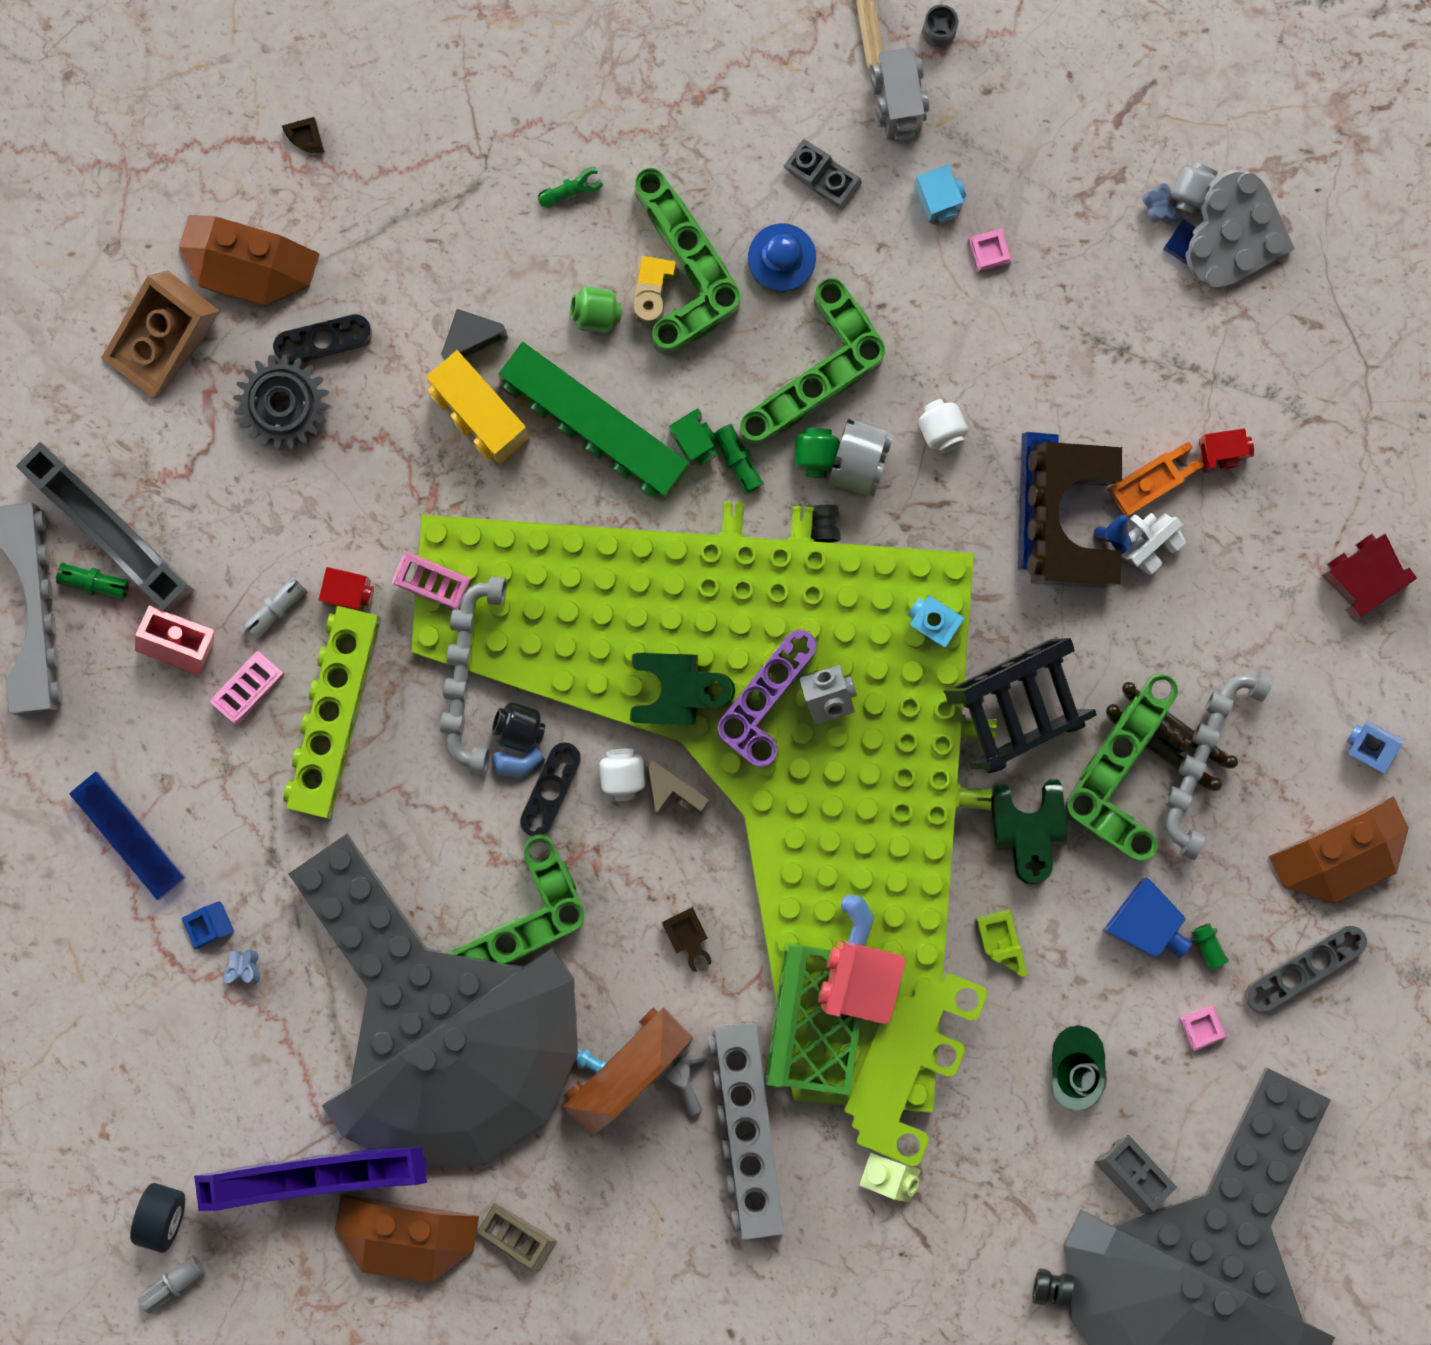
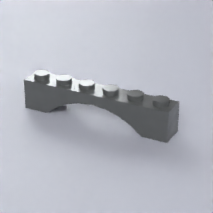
[16,442,195,614]

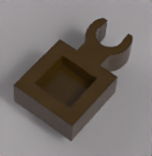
[661,907,712,972]

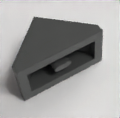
[441,309,508,361]

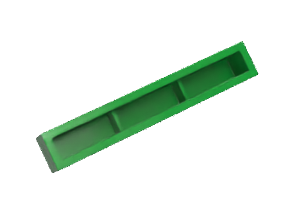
[498,341,689,500]

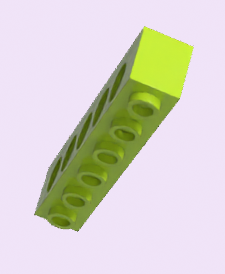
[283,606,381,819]

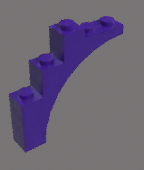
[194,1147,427,1211]

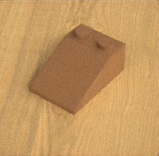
[101,270,220,399]

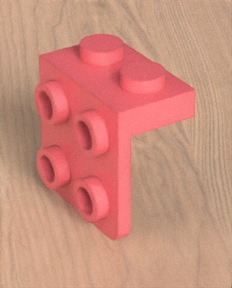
[818,939,905,1024]

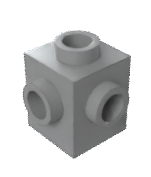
[799,665,857,725]

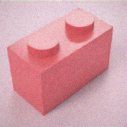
[135,606,215,676]

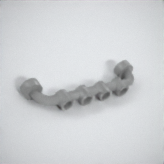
[440,576,507,776]
[1164,671,1274,860]

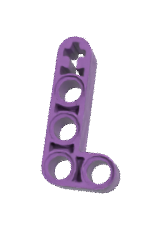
[718,630,818,766]

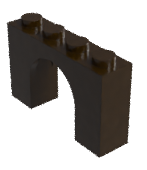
[1027,442,1122,588]

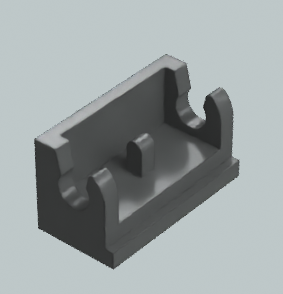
[1094,1135,1177,1213]

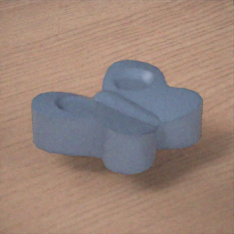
[1142,183,1180,224]
[223,950,260,985]

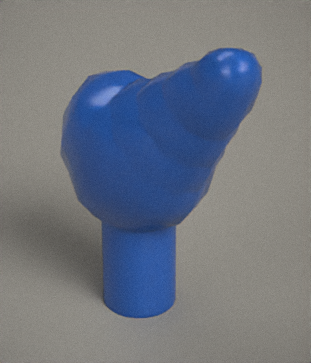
[1094,515,1132,554]

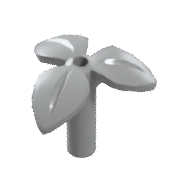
[650,1055,706,1115]

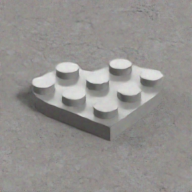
[1185,170,1295,287]

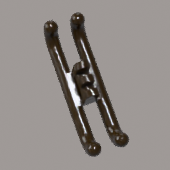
[1106,682,1238,791]

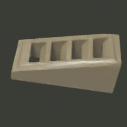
[476,1203,557,1271]

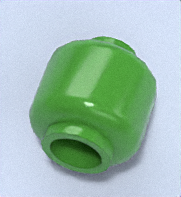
[570,286,622,333]

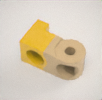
[634,256,676,325]

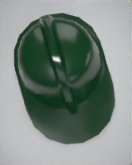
[1052,1025,1108,1111]

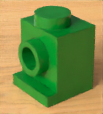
[669,408,718,466]

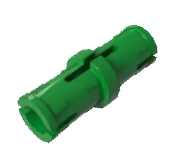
[714,424,764,494]
[56,562,130,601]

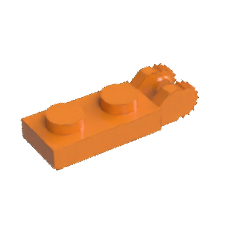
[1107,442,1205,517]

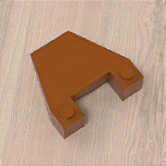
[562,1007,693,1137]

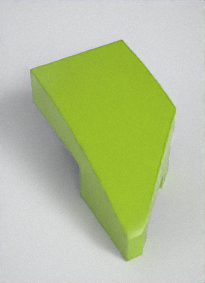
[976,909,1028,977]

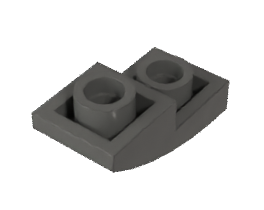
[784,139,862,210]

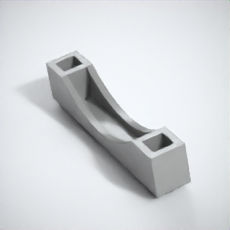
[0,503,62,715]

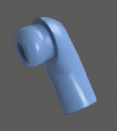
[841,895,874,946]

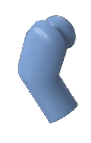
[492,747,545,778]

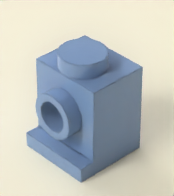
[1347,720,1405,774]

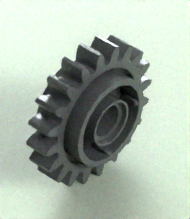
[233,354,330,450]

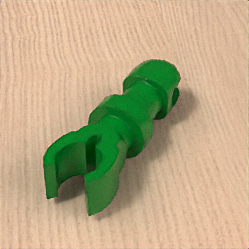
[538,167,603,208]

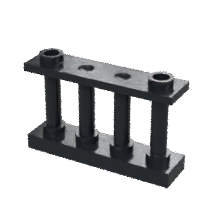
[944,638,1097,773]

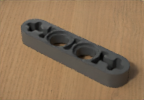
[1245,926,1367,1012]

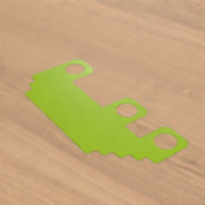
[845,973,988,1166]

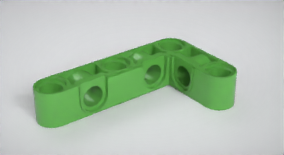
[635,168,741,355]
[740,278,885,446]
[1067,673,1178,861]
[445,834,585,964]

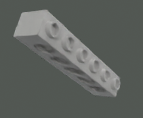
[708,1022,784,1240]

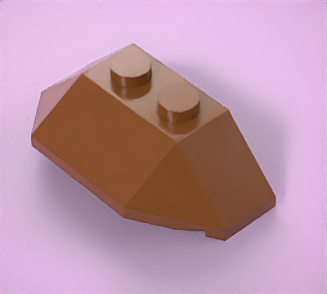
[179,215,320,306]
[1269,796,1409,904]
[335,1194,479,1283]

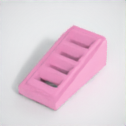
[392,550,471,610]
[209,651,284,725]

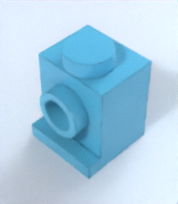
[908,595,965,648]

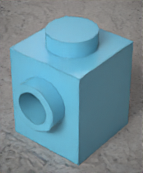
[915,164,966,223]

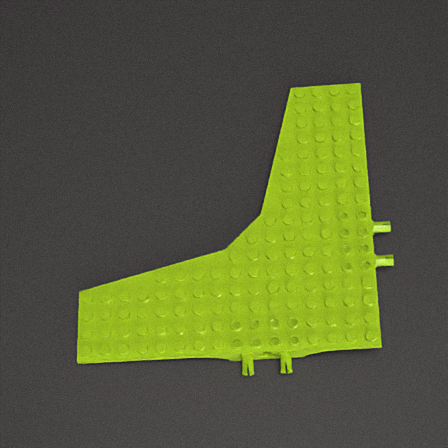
[411,501,997,1113]

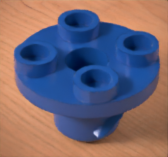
[748,223,816,293]

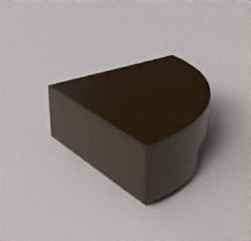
[282,117,325,153]

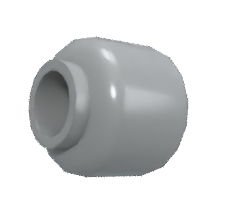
[1171,162,1218,216]

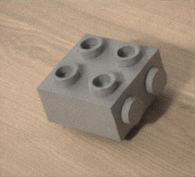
[871,47,929,140]

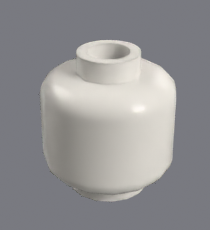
[918,399,969,453]
[599,748,646,801]

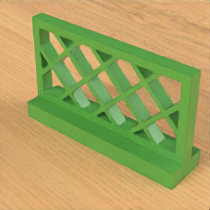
[764,942,861,1095]

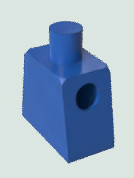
[1103,877,1192,959]

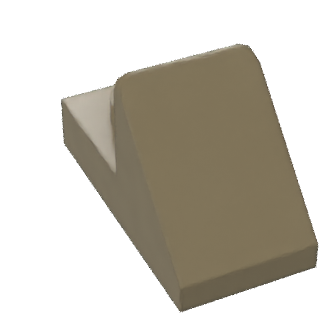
[648,760,709,815]

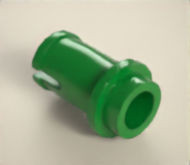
[1191,923,1229,970]

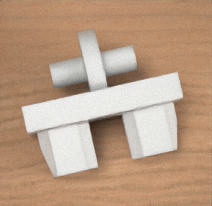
[1121,513,1186,575]

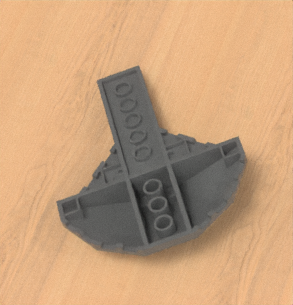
[288,833,579,1167]
[1064,1067,1335,1345]

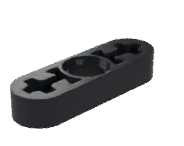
[273,314,372,364]
[520,742,581,836]

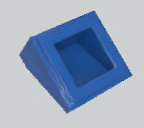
[181,901,234,950]

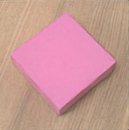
[968,228,1012,272]
[1179,1005,1227,1051]

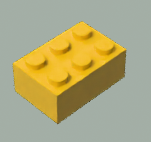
[426,350,530,465]

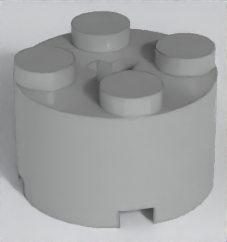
[827,418,894,497]

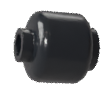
[492,702,545,752]

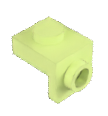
[859,1152,920,1202]

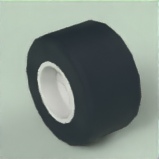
[130,1183,186,1253]

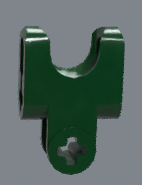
[630,653,736,725]
[991,779,1067,885]

